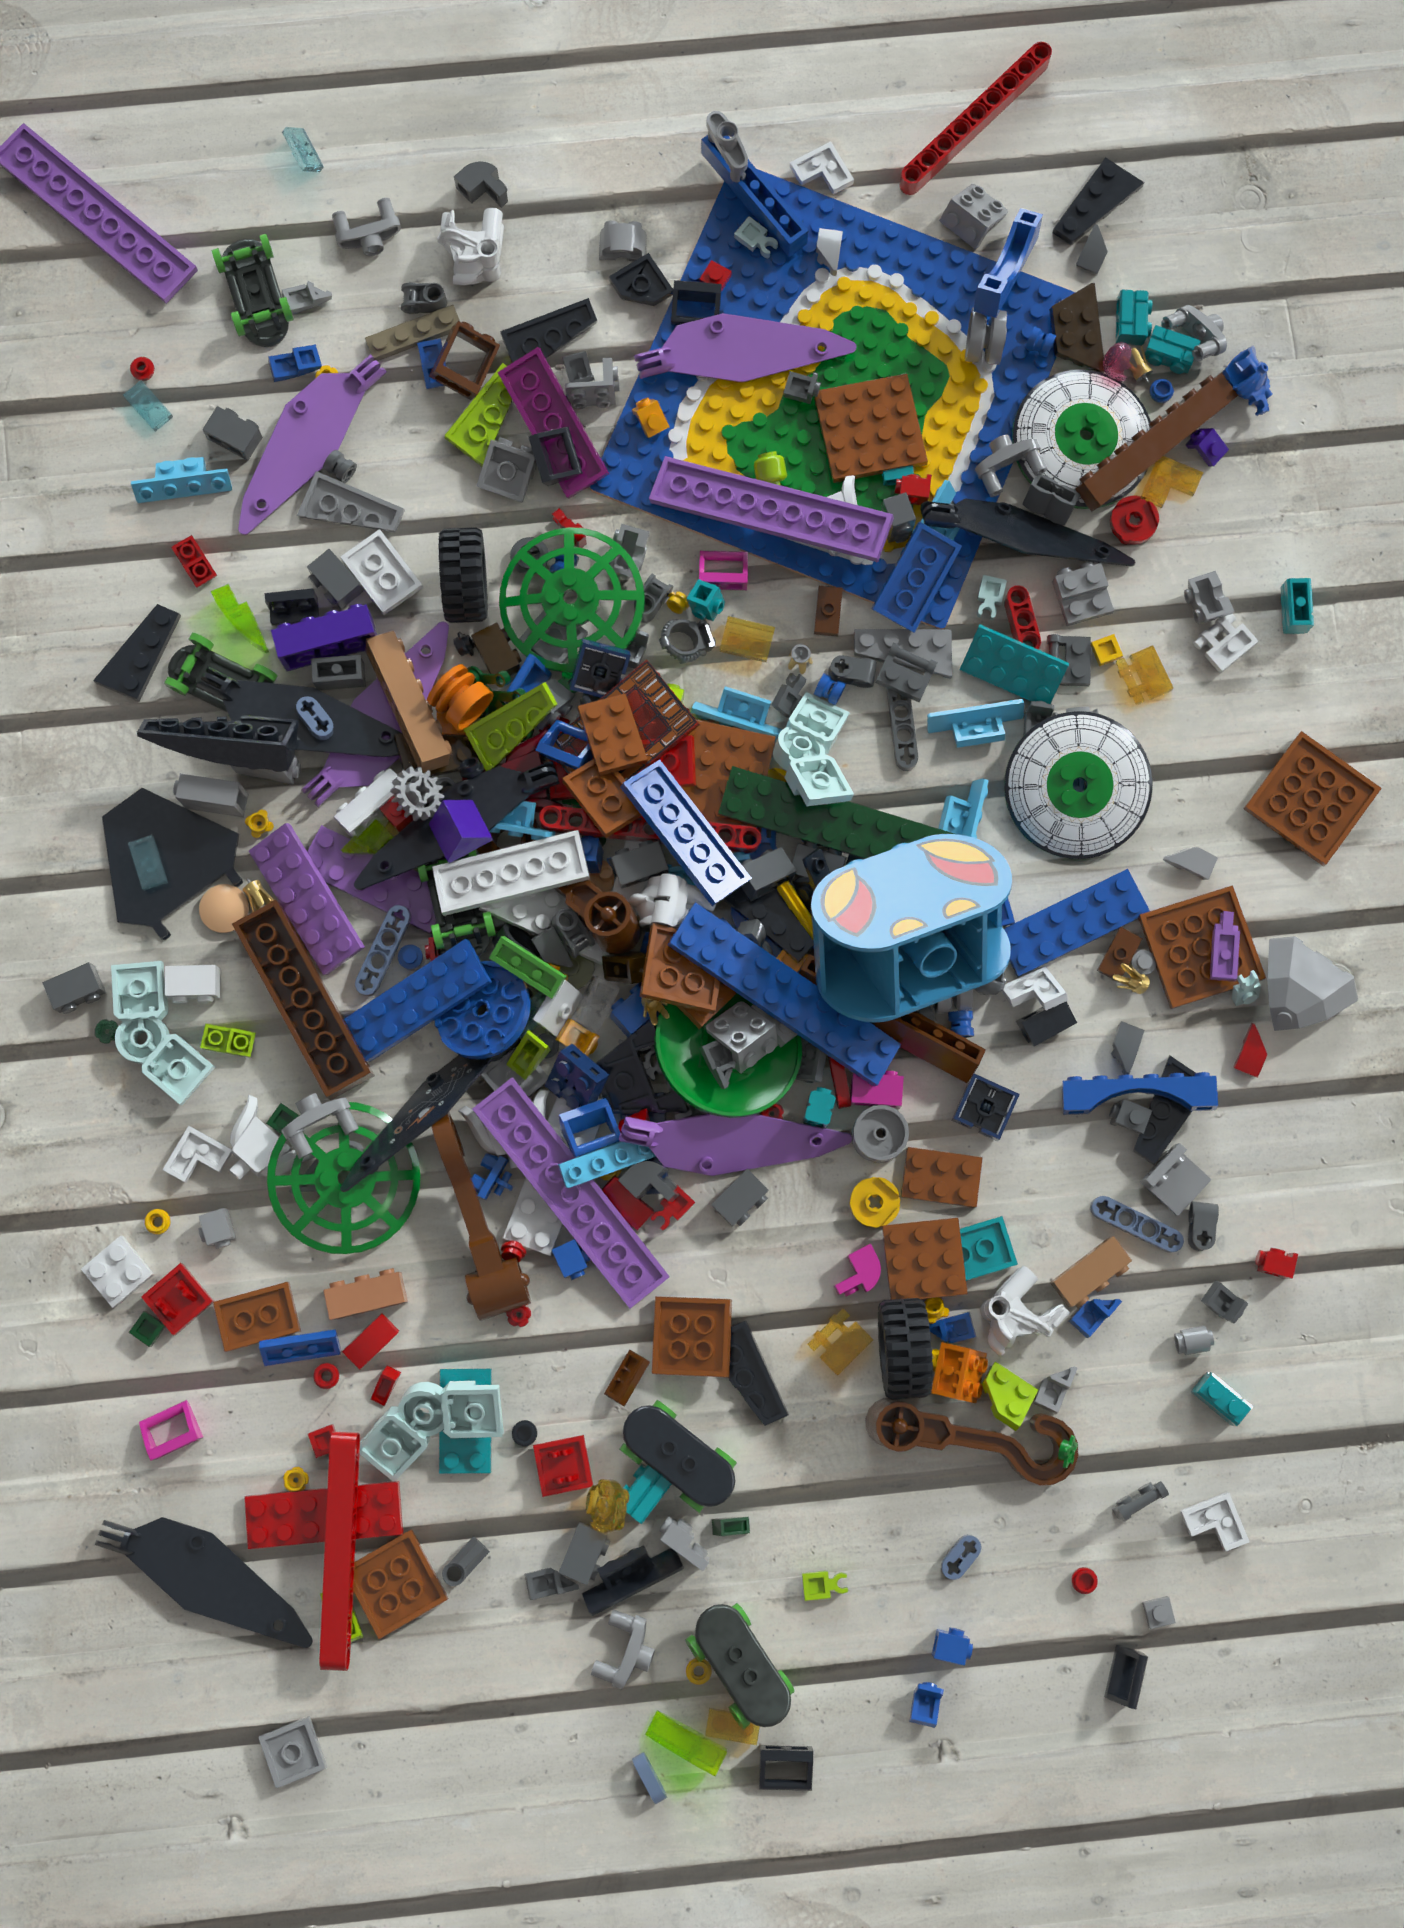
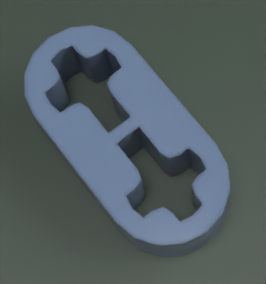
[296,696,333,740]
[941,1534,982,1580]
[632,1752,668,1804]

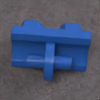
[472,1153,514,1200]

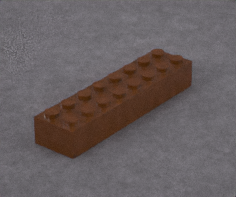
[232,900,375,1100]

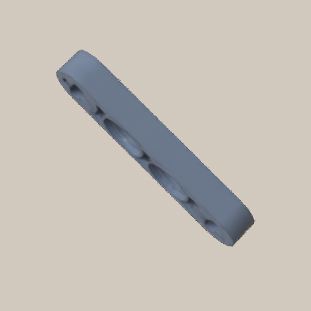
[355,905,412,995]
[1090,1196,1184,1253]

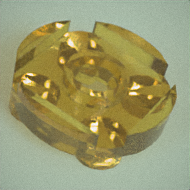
[586,1479,629,1533]

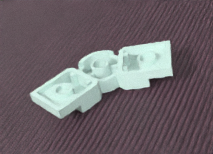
[773,692,854,806]
[111,961,215,1105]
[360,1381,504,1481]

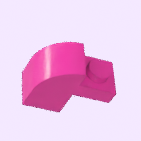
[834,1244,881,1297]

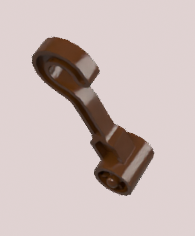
[476,818,642,955]
[431,1112,531,1321]
[865,1398,1078,1486]

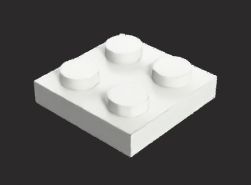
[81,1236,155,1308]

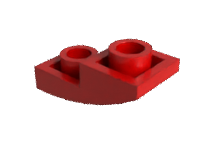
[171,535,217,588]
[601,1175,654,1231]
[342,1313,399,1370]

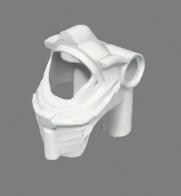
[438,208,504,285]
[629,874,716,929]
[980,1266,1070,1357]

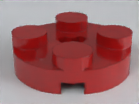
[1110,495,1159,545]

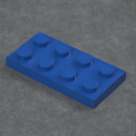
[871,522,962,633]

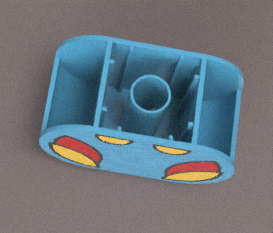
[811,834,1012,1022]

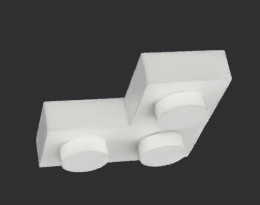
[790,142,854,194]
[1002,966,1068,1010]
[163,1126,233,1183]
[1180,1492,1249,1551]

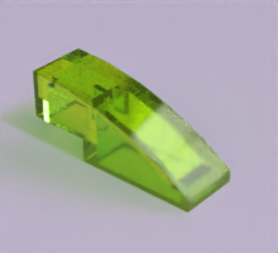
[211,584,269,653]
[645,1710,727,1776]

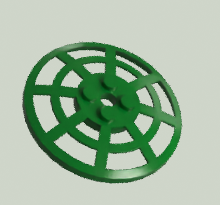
[499,527,645,673]
[267,1102,421,1254]

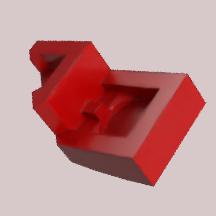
[1234,1022,1268,1078]

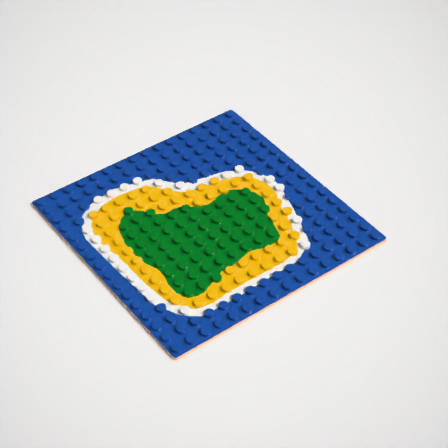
[590,169,1075,630]

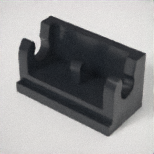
[1016,1001,1077,1046]

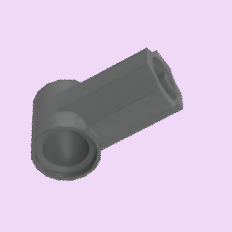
[442,1536,490,1586]

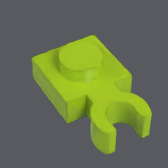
[802,1571,848,1601]

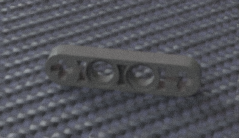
[887,688,918,771]

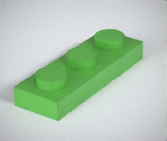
[489,936,567,999]

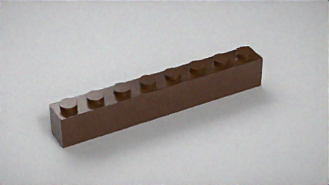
[1075,372,1239,512]
[799,954,986,1083]

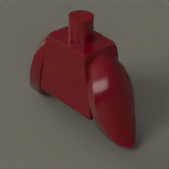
[501,727,564,814]

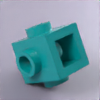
[686,579,725,621]

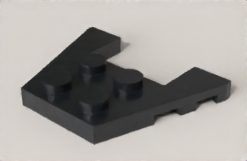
[596,1020,689,1114]

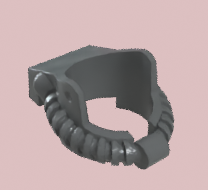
[659,619,716,664]

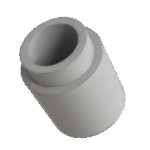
[1174,1326,1214,1355]

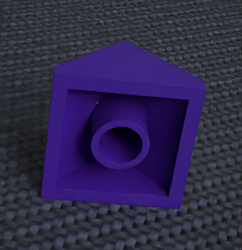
[429,800,493,864]

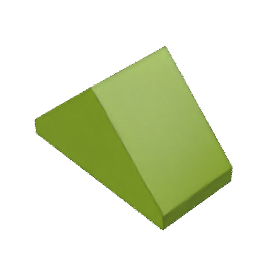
[506,1030,550,1080]

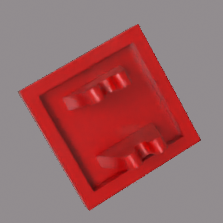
[141,1263,215,1336]
[533,1435,594,1497]

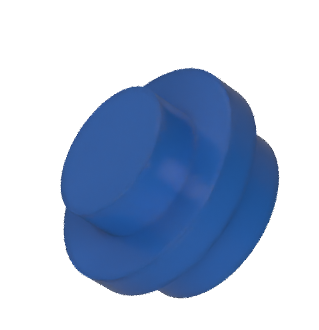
[1149,379,1174,403]
[398,944,423,970]

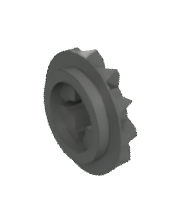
[510,537,548,574]

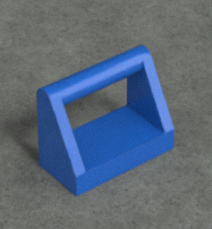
[506,654,552,704]
[535,720,593,770]
[559,1098,620,1157]

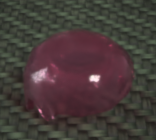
[1103,342,1131,382]

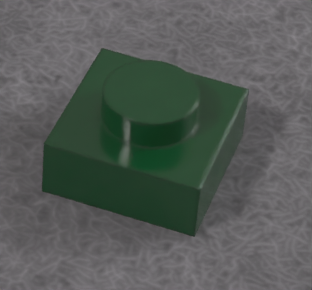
[266,1103,300,1134]
[129,1311,166,1347]

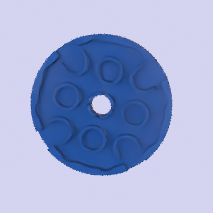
[434,961,531,1059]

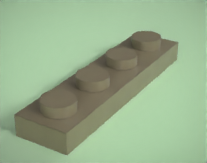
[365,305,460,361]

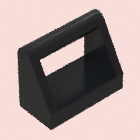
[671,280,722,325]
[528,427,583,486]
[1104,1645,1148,1710]
[759,1745,813,1791]

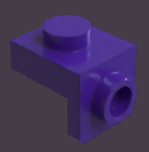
[1185,428,1229,466]

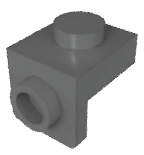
[562,351,595,383]
[783,371,821,404]
[624,626,649,670]
[1023,701,1054,736]
[1109,1099,1152,1134]
[1201,1280,1248,1324]

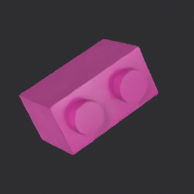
[850,1071,904,1109]

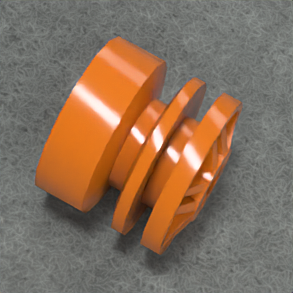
[427,664,494,731]

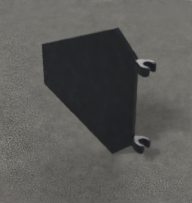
[102,788,243,940]

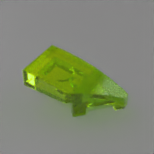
[341,819,394,855]

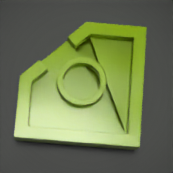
[982,1361,1038,1431]

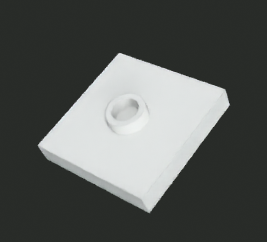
[533,980,586,1037]

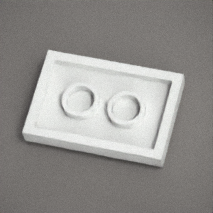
[341,529,423,615]

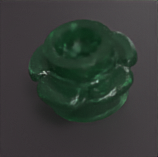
[94,1019,118,1044]

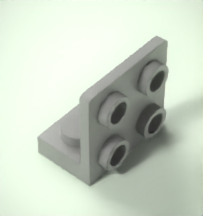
[1140,1143,1211,1215]

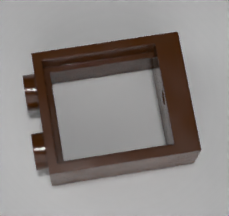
[429,321,500,400]

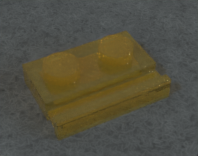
[720,616,775,663]

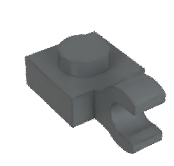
[771,673,807,718]

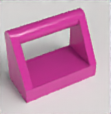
[699,550,748,591]
[139,1400,203,1461]

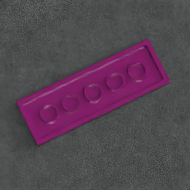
[497,347,609,499]

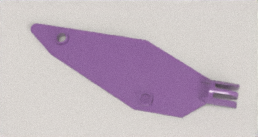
[634,313,856,382]
[238,354,387,535]
[301,621,449,807]
[619,1114,852,1176]

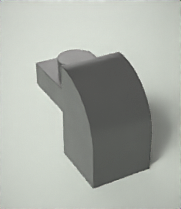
[454,161,508,208]
[618,1161,679,1202]

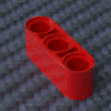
[1004,585,1041,650]

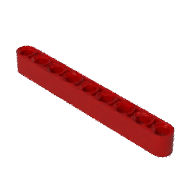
[899,41,1052,195]
[539,805,761,853]
[319,1432,360,1671]

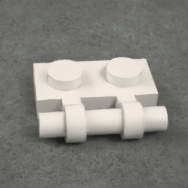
[1193,614,1258,673]

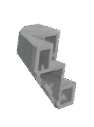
[1267,936,1358,1031]

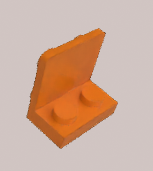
[931,1342,988,1403]

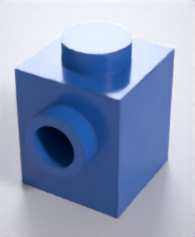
[581,836,604,874]
[552,1239,590,1281]
[931,1627,973,1666]

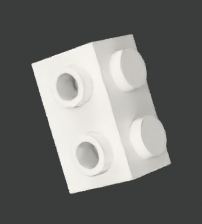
[165,965,220,1003]

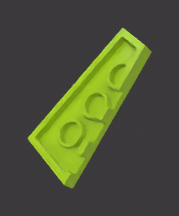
[445,363,513,467]
[463,682,558,771]

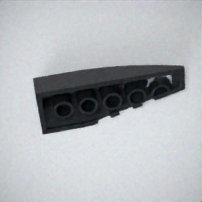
[137,716,298,772]

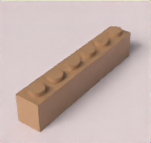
[365,630,452,773]

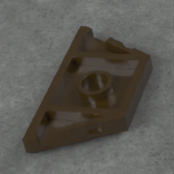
[1049,283,1106,373]

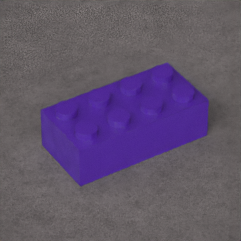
[271,604,377,672]

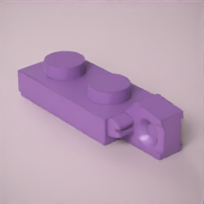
[1210,911,1240,982]

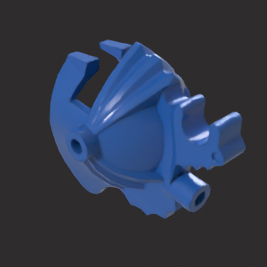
[1222,346,1273,416]

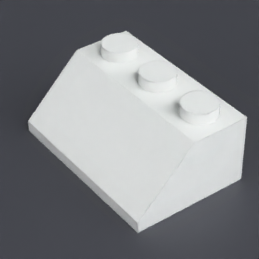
[334,768,407,843]

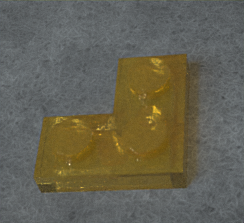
[1141,456,1203,508]
[705,1708,760,1745]

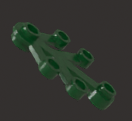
[467,666,534,742]

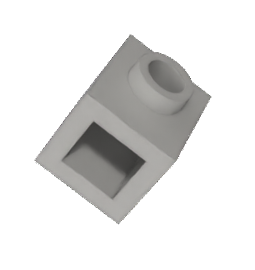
[199,1208,236,1249]

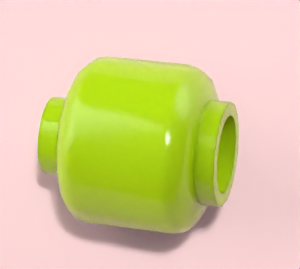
[754,451,787,486]

